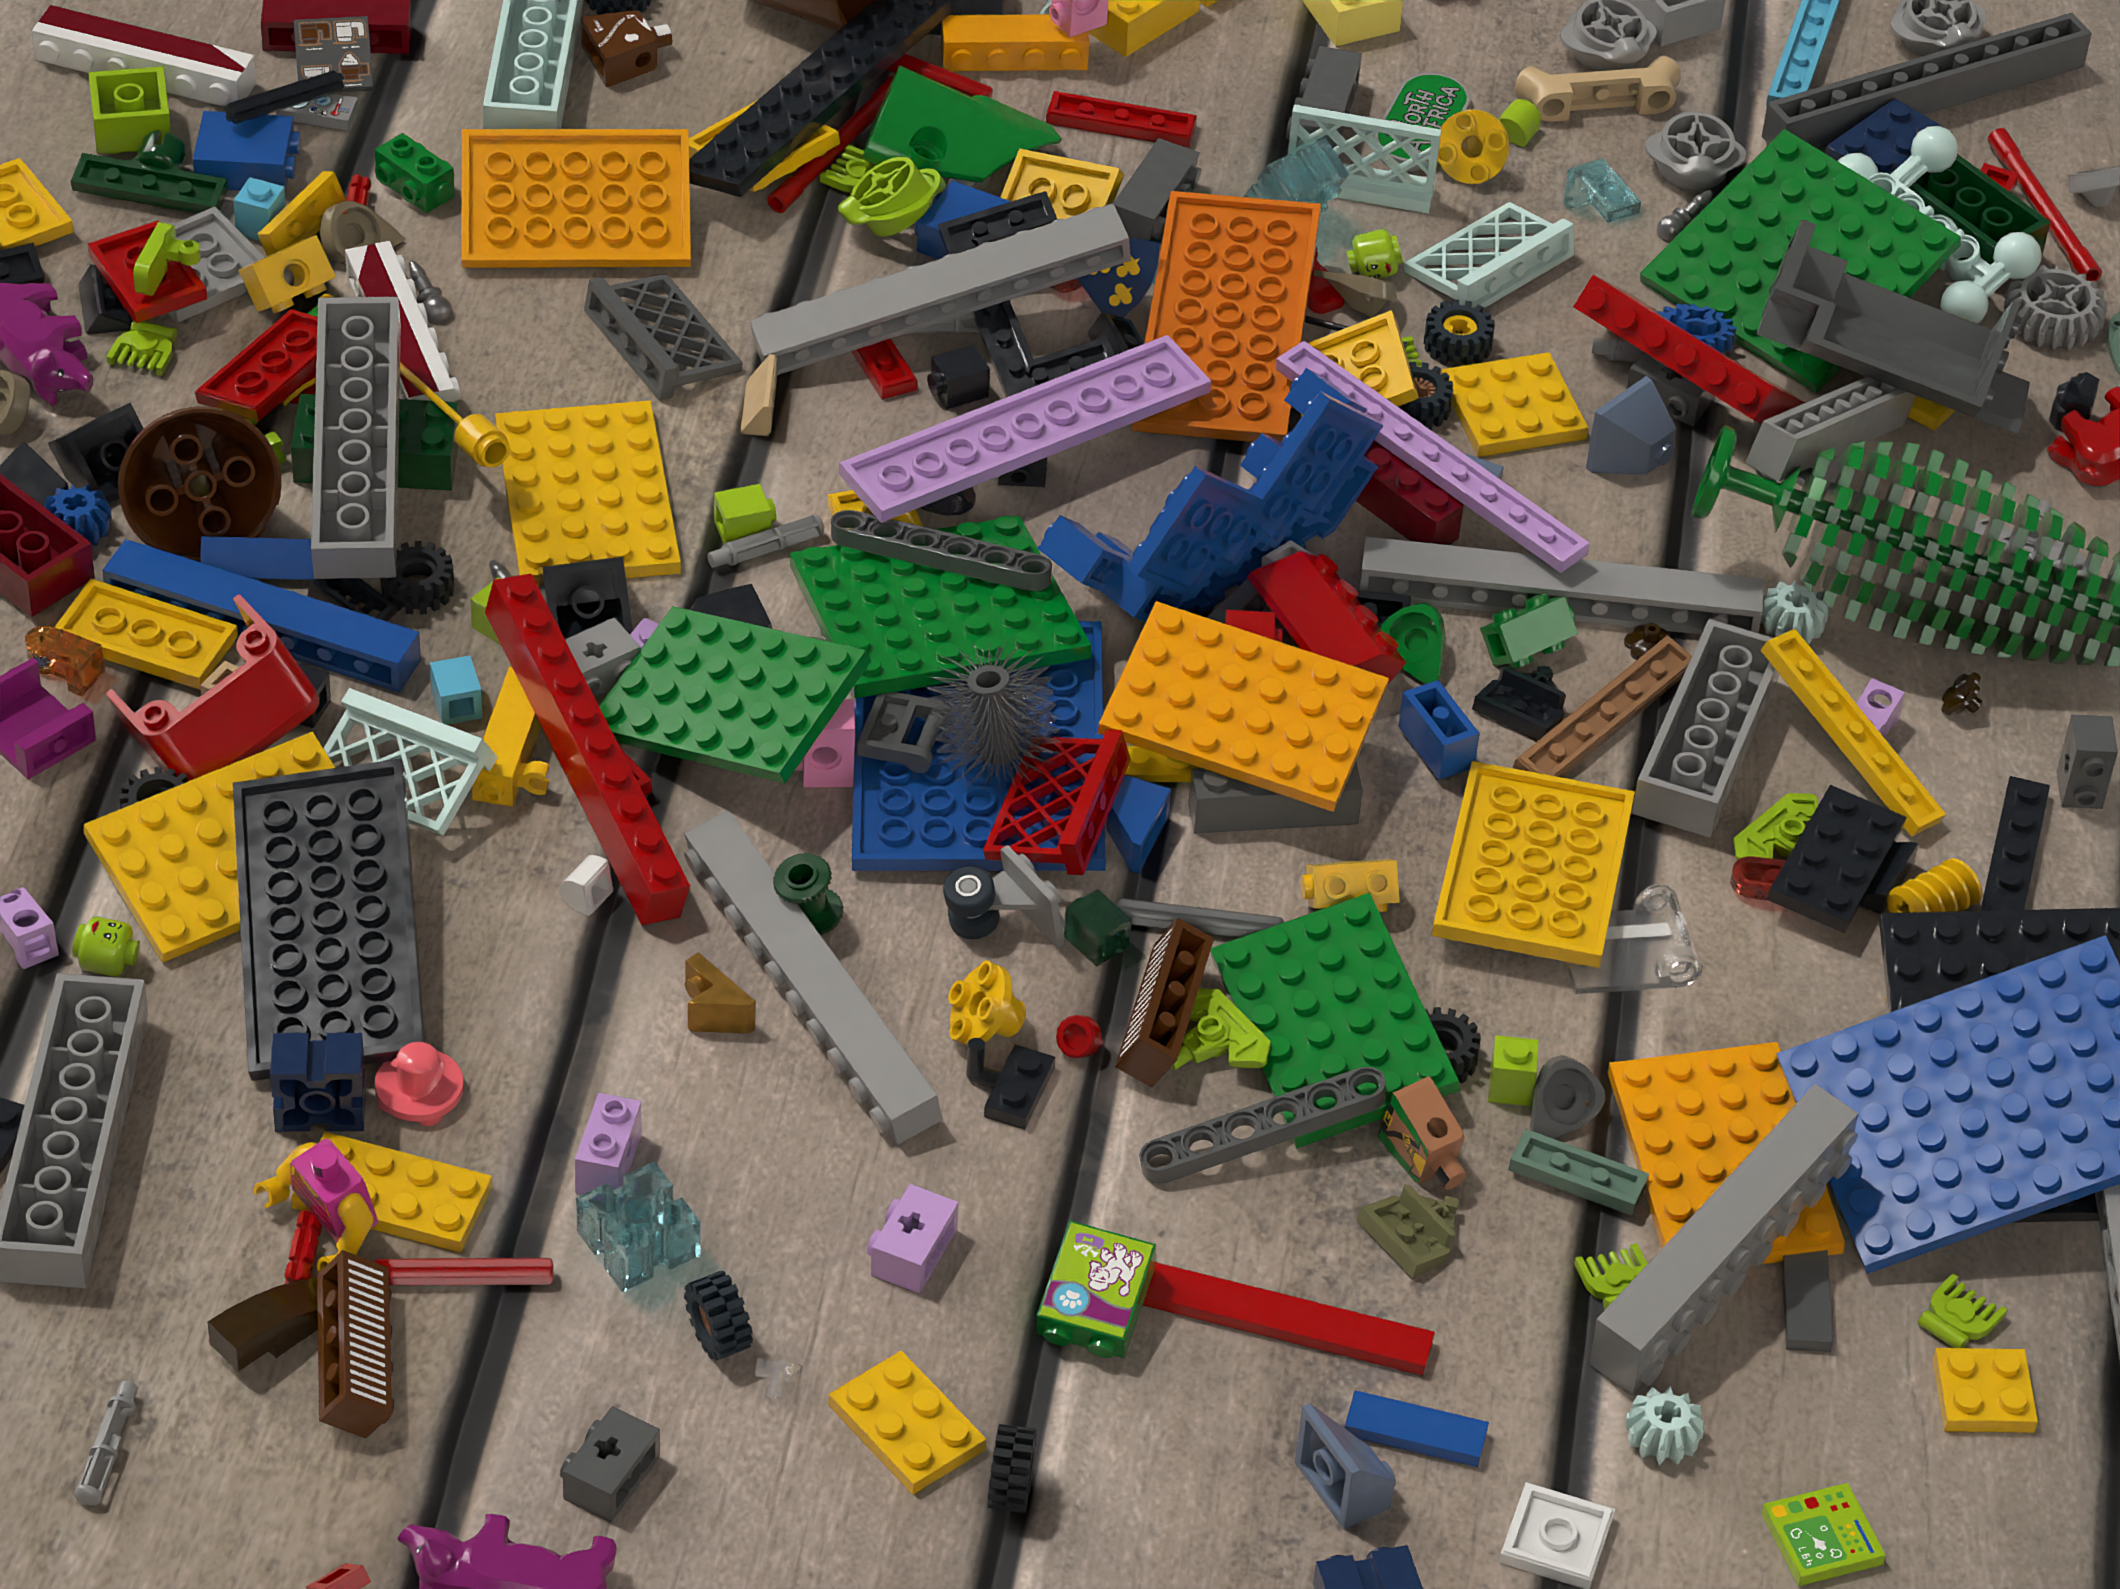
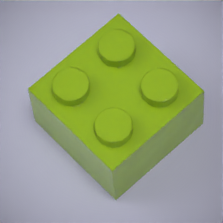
[88,66,171,155]

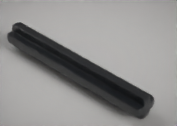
[225,70,344,124]

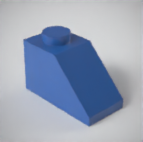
[1107,775,1171,874]

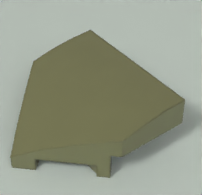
[1356,1184,1459,1278]

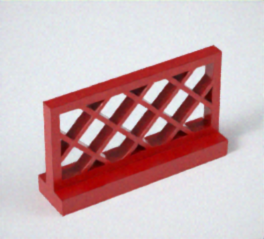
[983,729,1131,875]

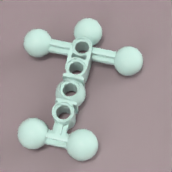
[1838,126,2042,324]

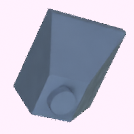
[1586,376,1677,475]
[1295,1403,1396,1529]

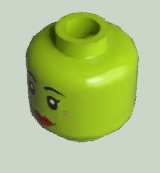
[1346,228,1404,279]
[72,916,140,977]

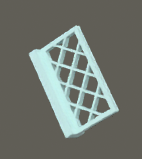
[1283,105,1441,214]
[1404,202,1574,308]
[323,688,498,836]

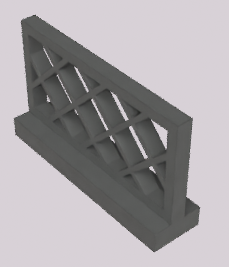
[584,273,743,401]

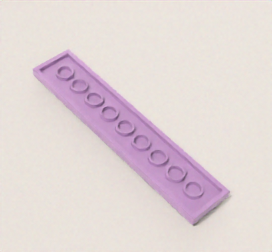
[839,335,1211,523]

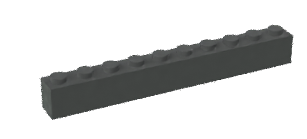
[1761,13,2092,148]

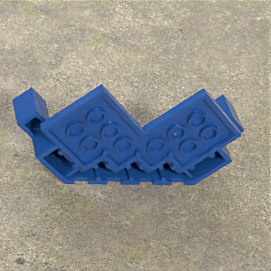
[1037,368,1384,622]

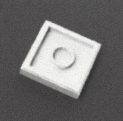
[1499,1482,1615,1589]

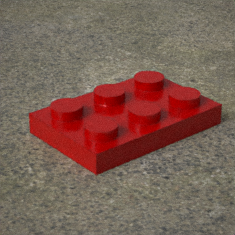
[87,220,207,323]

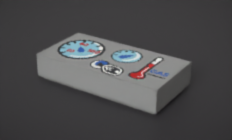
[276,94,358,131]

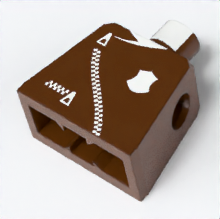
[581,10,673,87]

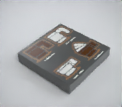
[294,16,373,92]

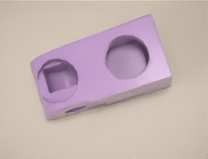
[1857,678,1905,738]
[0,887,59,969]

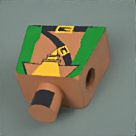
[1377,1076,1467,1190]

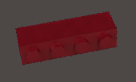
[261,0,412,54]
[1356,440,1464,545]

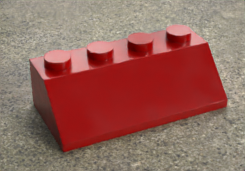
[1247,551,1406,684]

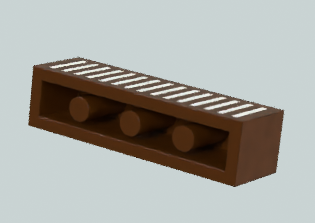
[1115,918,1214,1087]
[317,1250,394,1438]

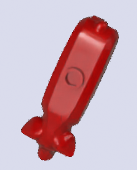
[2047,386,2120,487]

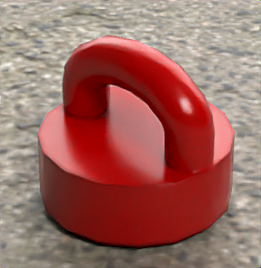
[1056,1015,1104,1058]

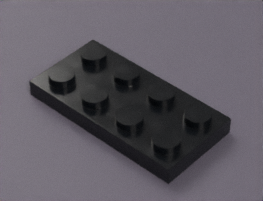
[1767,785,1907,933]

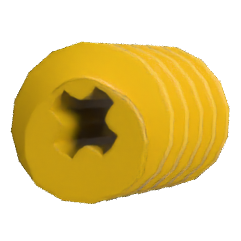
[1887,858,1983,913]

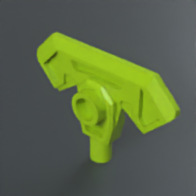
[1733,793,1818,865]
[1171,988,1271,1070]

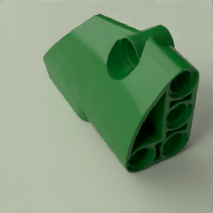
[862,66,1062,183]

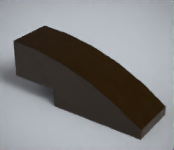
[207,1278,318,1372]

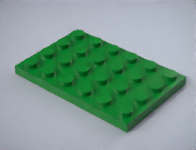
[599,606,871,784]
[1210,893,1460,1149]

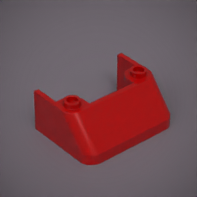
[105,594,319,782]

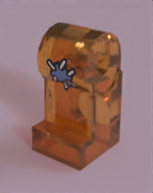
[25,626,105,696]

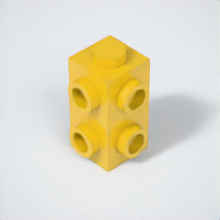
[1300,859,1400,912]

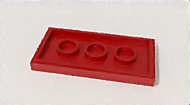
[195,309,318,422]

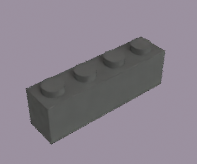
[1286,46,1362,160]
[1113,138,1201,242]
[1188,762,1363,834]

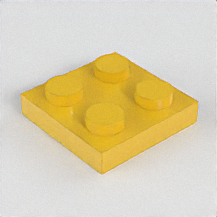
[1932,1348,2038,1433]

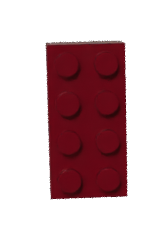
[0,474,95,617]

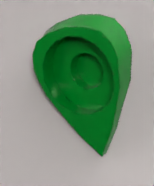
[1381,603,1446,684]

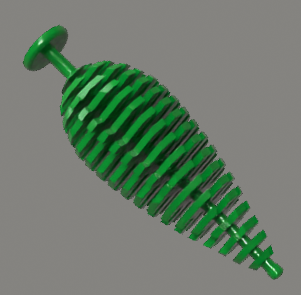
[1691,425,2120,666]

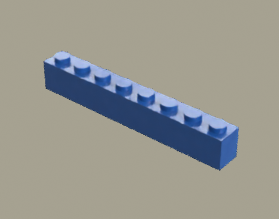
[102,539,421,693]

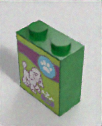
[1037,1220,1157,1359]

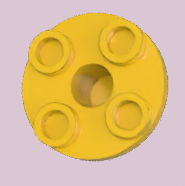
[1437,109,1510,184]
[948,960,1026,1046]

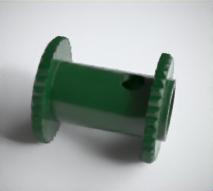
[773,853,844,936]

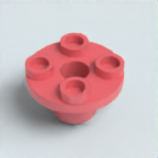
[375,1042,463,1126]

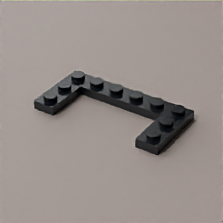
[938,191,1115,398]

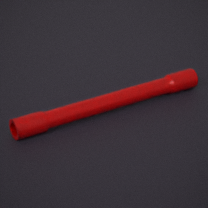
[767,76,894,213]
[1988,128,2102,281]

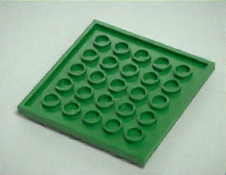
[1640,129,1961,393]
[790,516,1092,699]

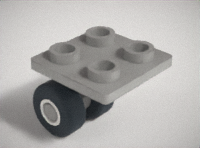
[943,845,1065,949]

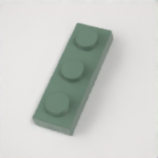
[1508,1129,1649,1216]

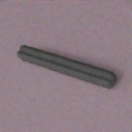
[1116,898,1284,938]

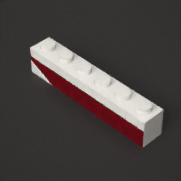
[32,5,256,107]
[345,241,460,402]

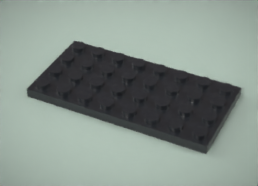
[233,758,425,1081]

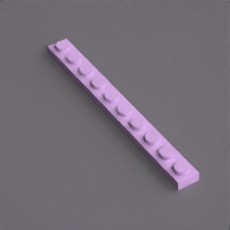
[1276,341,1589,573]

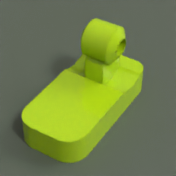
[133,222,201,296]

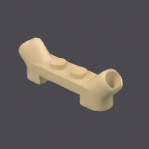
[1515,56,1681,122]

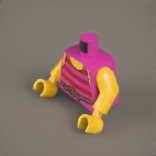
[253,1139,379,1272]

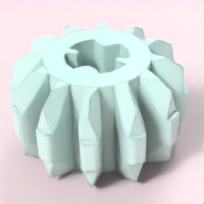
[1760,580,1829,645]
[1625,1386,1705,1466]

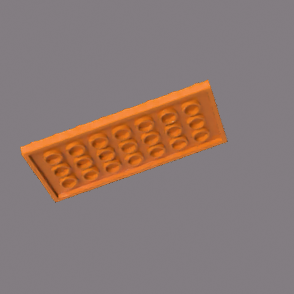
[1132,191,1321,442]

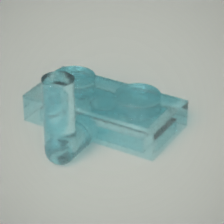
[1563,158,1641,223]

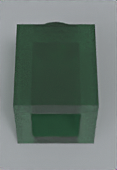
[1064,889,1131,967]

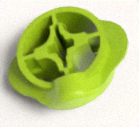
[838,157,946,236]

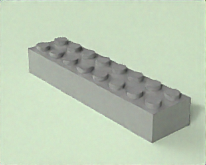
[311,297,401,579]
[0,973,148,1288]
[1589,1084,1858,1396]

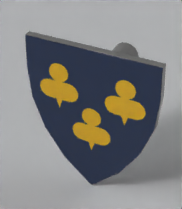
[1077,239,1161,318]

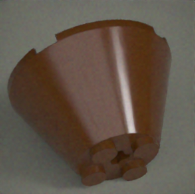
[118,406,282,562]

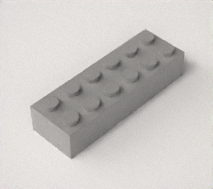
[1632,619,1780,838]

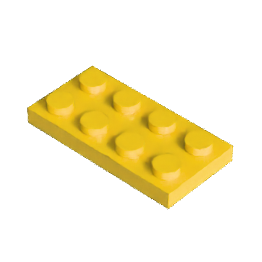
[52,579,238,690]
[291,1131,493,1253]

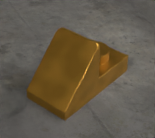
[685,952,756,1034]

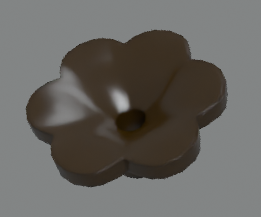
[1624,623,1669,660]
[1941,672,1982,715]

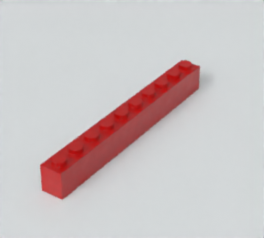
[485,573,690,925]

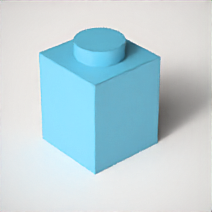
[233,177,286,241]
[430,655,482,725]

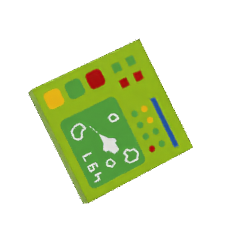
[1761,1482,1886,1587]

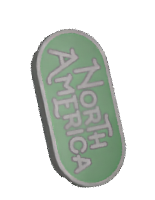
[1374,72,1470,172]

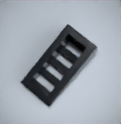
[307,578,399,621]

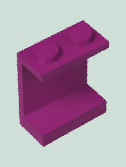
[0,658,96,780]

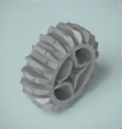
[2003,265,2107,351]

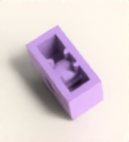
[575,1093,642,1202]
[867,1184,959,1294]

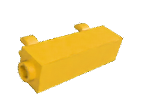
[472,666,550,807]

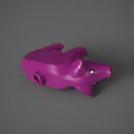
[0,283,93,407]
[398,1514,617,1589]

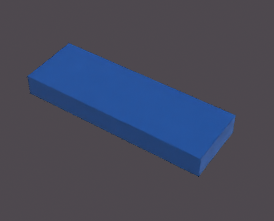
[200,536,314,580]
[1344,1390,1489,1467]

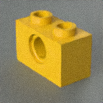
[238,235,336,314]

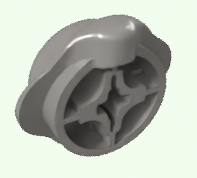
[1560,0,1657,71]
[1890,0,1986,56]
[1645,111,1746,190]

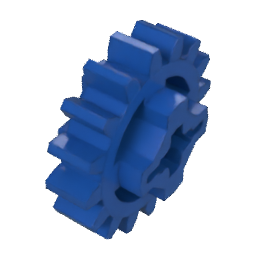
[1657,304,1737,355]

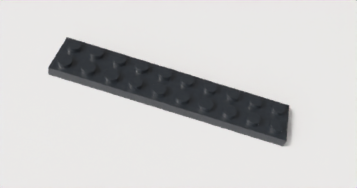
[689,0,952,197]

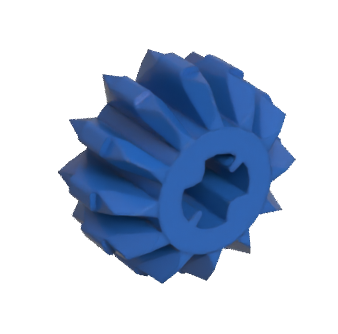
[44,484,112,545]

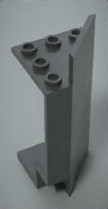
[1756,219,2030,434]

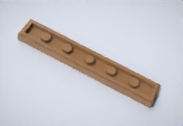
[1513,635,1692,778]

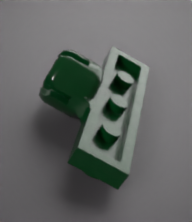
[70,130,228,213]

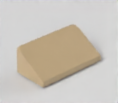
[741,354,777,436]

